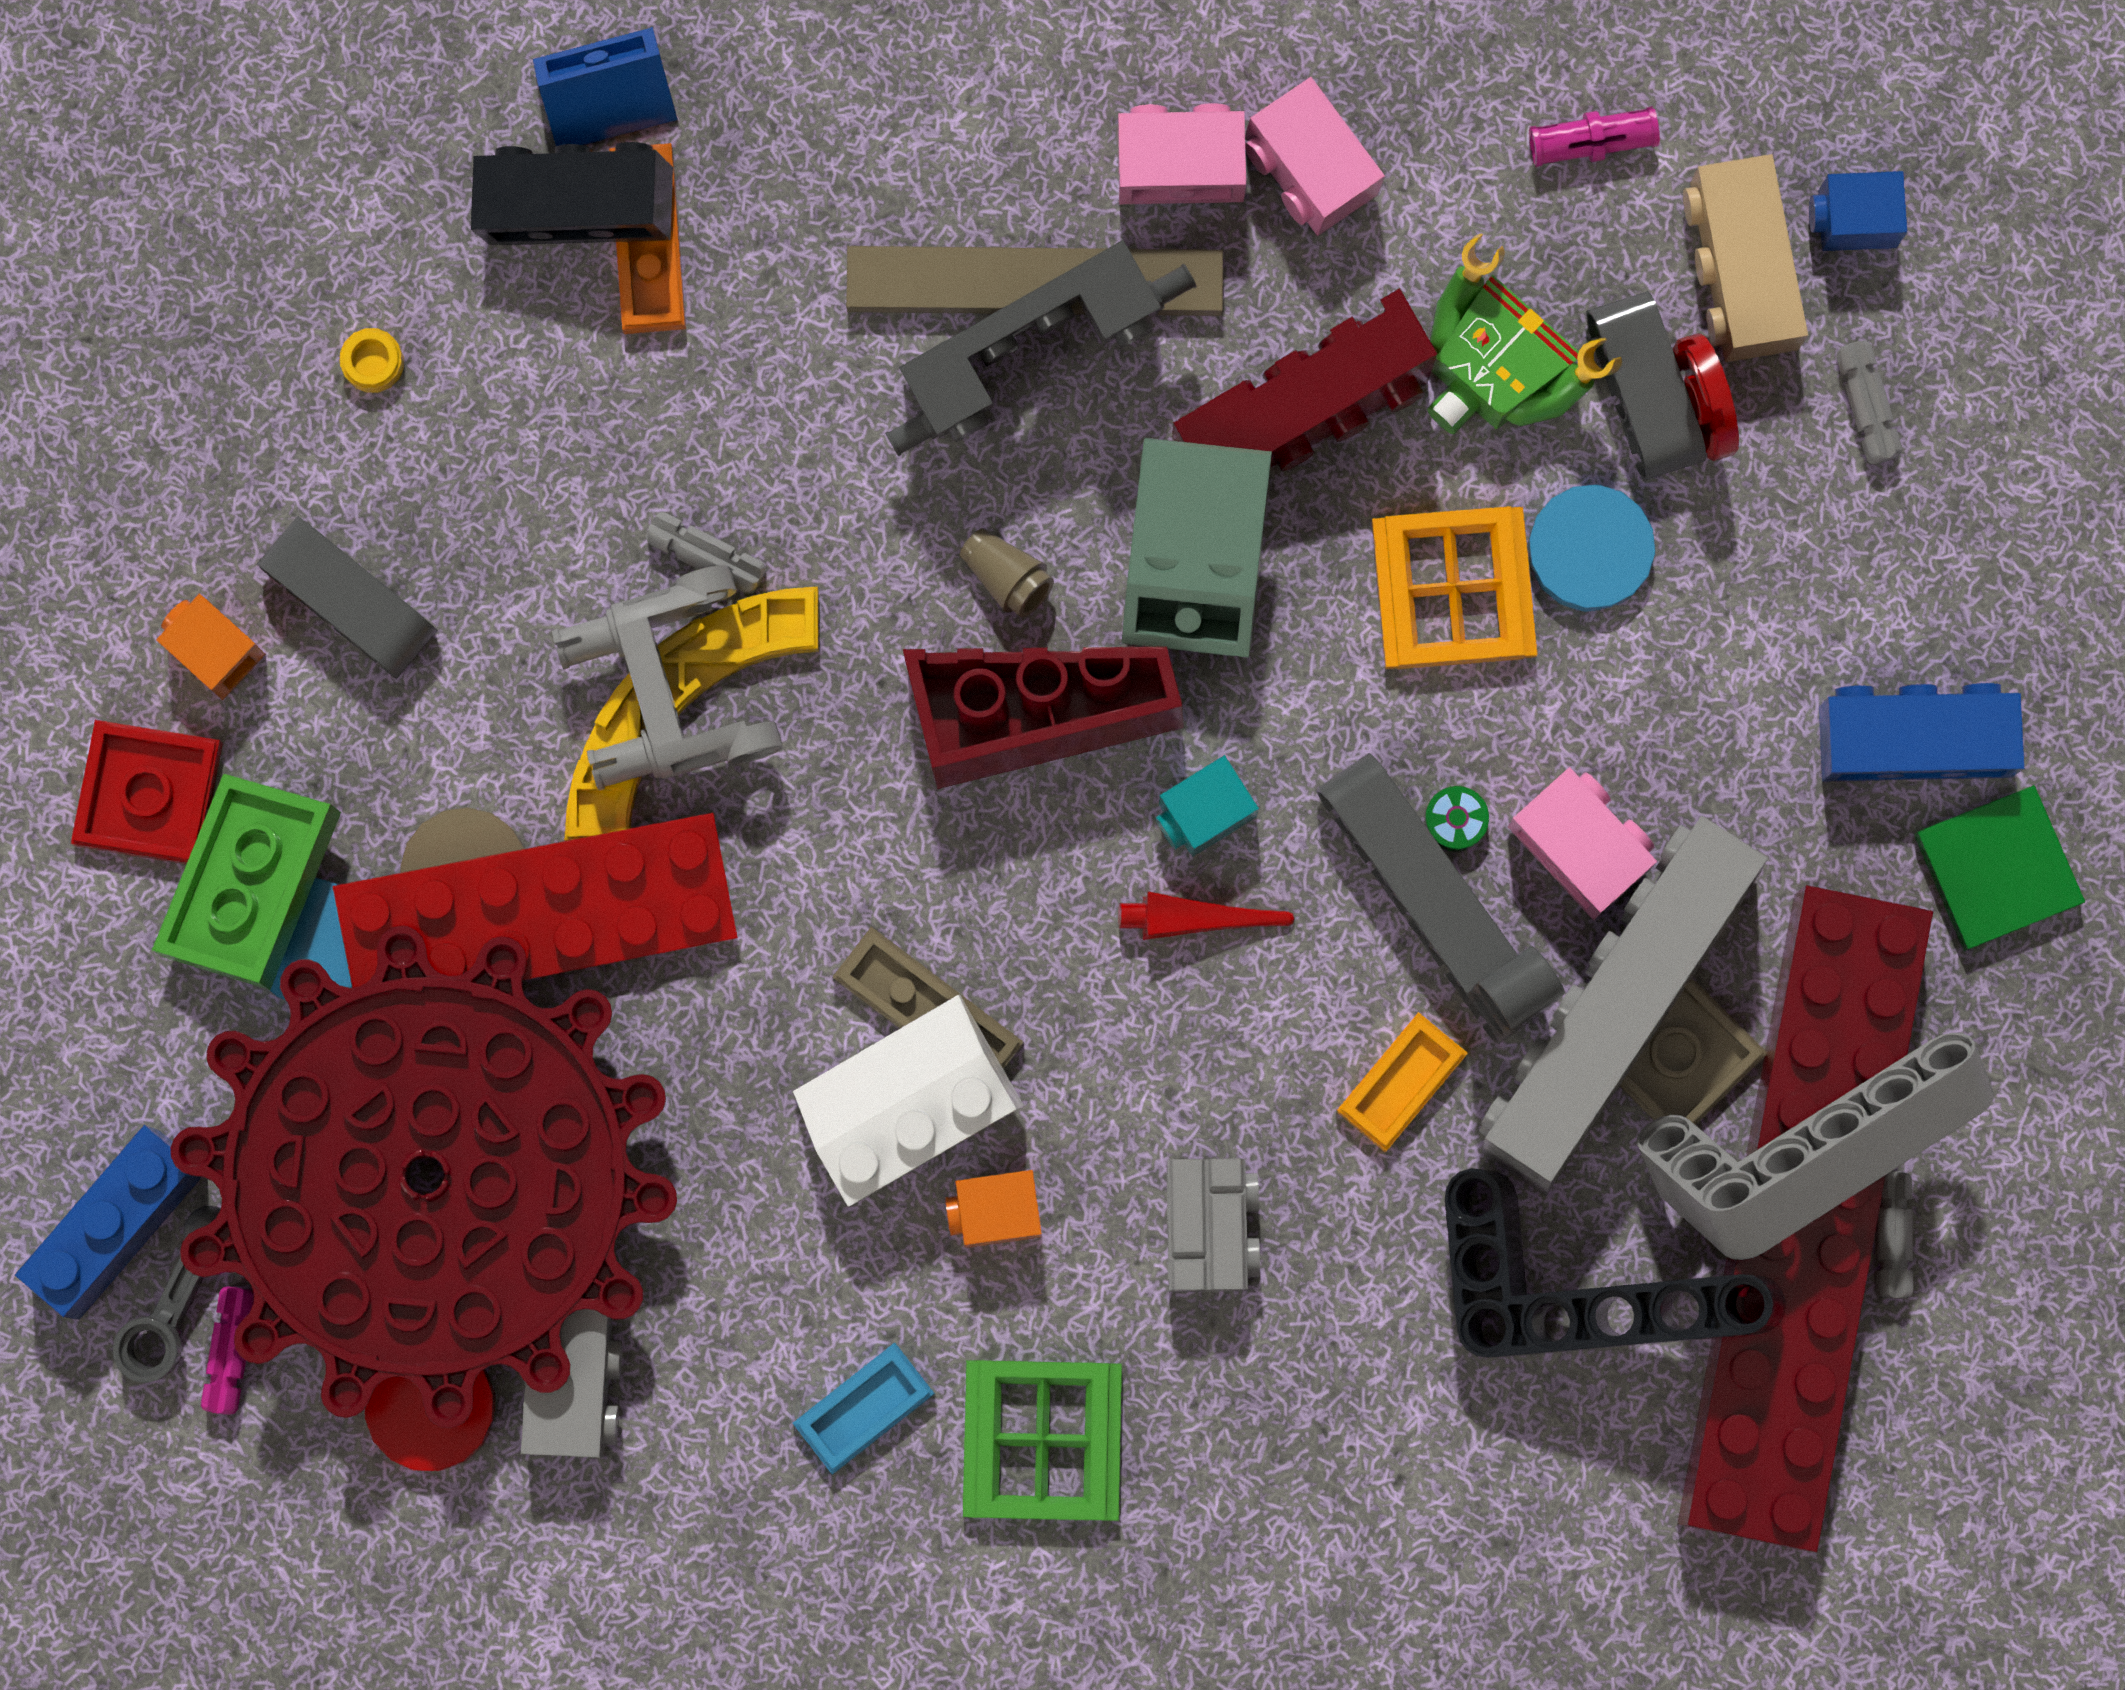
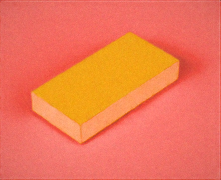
[1336,1012,1468,1152]

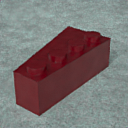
[1172,288,1437,471]
[902,646,1184,789]

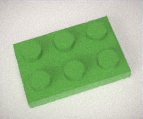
[152,773,341,990]

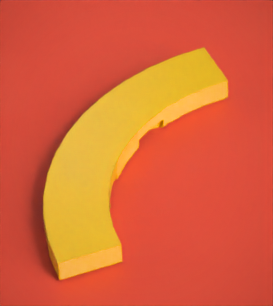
[564,586,819,841]

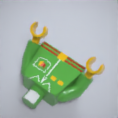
[1427,233,1622,434]

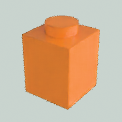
[156,593,266,700]
[945,1170,1042,1248]

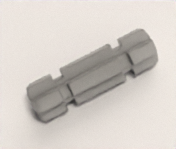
[1836,340,1902,464]
[646,512,766,594]
[1875,1172,1913,1299]

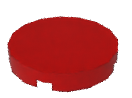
[1673,333,1739,461]
[365,1369,496,1471]

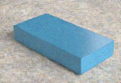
[793,1343,935,1475]

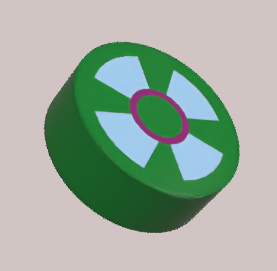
[1424,786,1489,852]

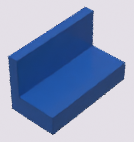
[533,27,678,146]

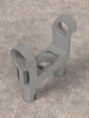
[552,565,783,790]

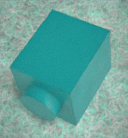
[1155,755,1259,857]

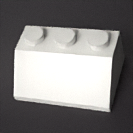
[793,994,1024,1207]

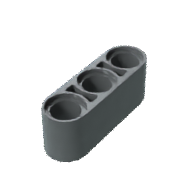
[1586,291,1706,480]
[257,516,438,679]

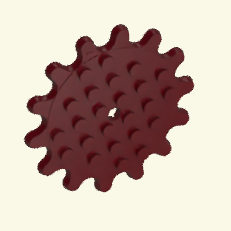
[170,926,677,1428]

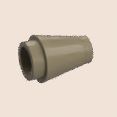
[959,528,1054,618]

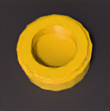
[340,328,404,393]

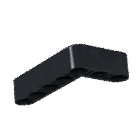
[1445,1168,1786,1358]

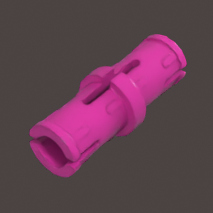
[1529,106,1660,167]

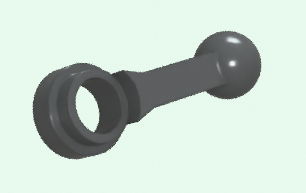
[113,1206,221,1383]

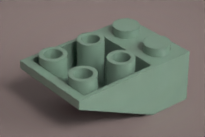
[1121,438,1272,658]

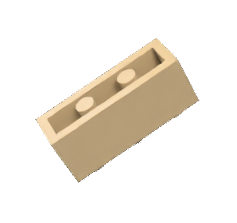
[1683,154,1808,362]

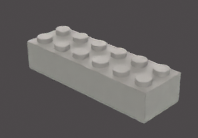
[1479,815,1768,1196]

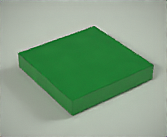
[1914,785,2085,952]

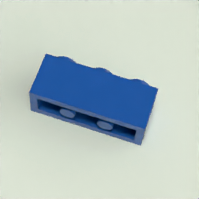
[1819,683,2025,782]
[15,1125,202,1320]

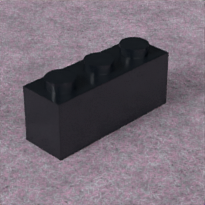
[471,142,673,245]

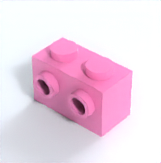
[1245,77,1385,236]
[1118,103,1246,205]
[1508,767,1657,920]

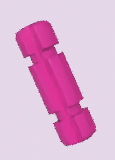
[201,1286,254,1415]

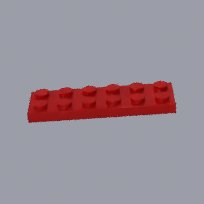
[332,812,738,987]

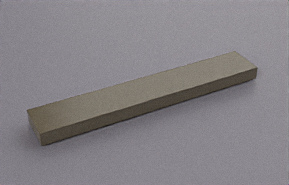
[846,246,1223,316]

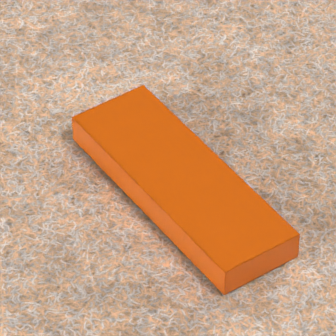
[609,143,686,334]

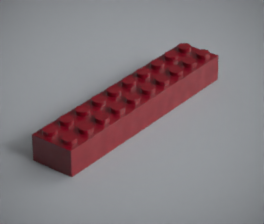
[1677,885,1933,1552]

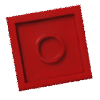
[70,720,223,864]

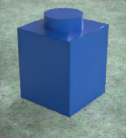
[1809,171,1907,251]

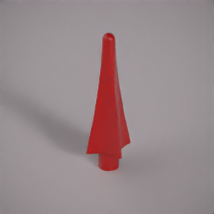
[1118,891,1295,940]

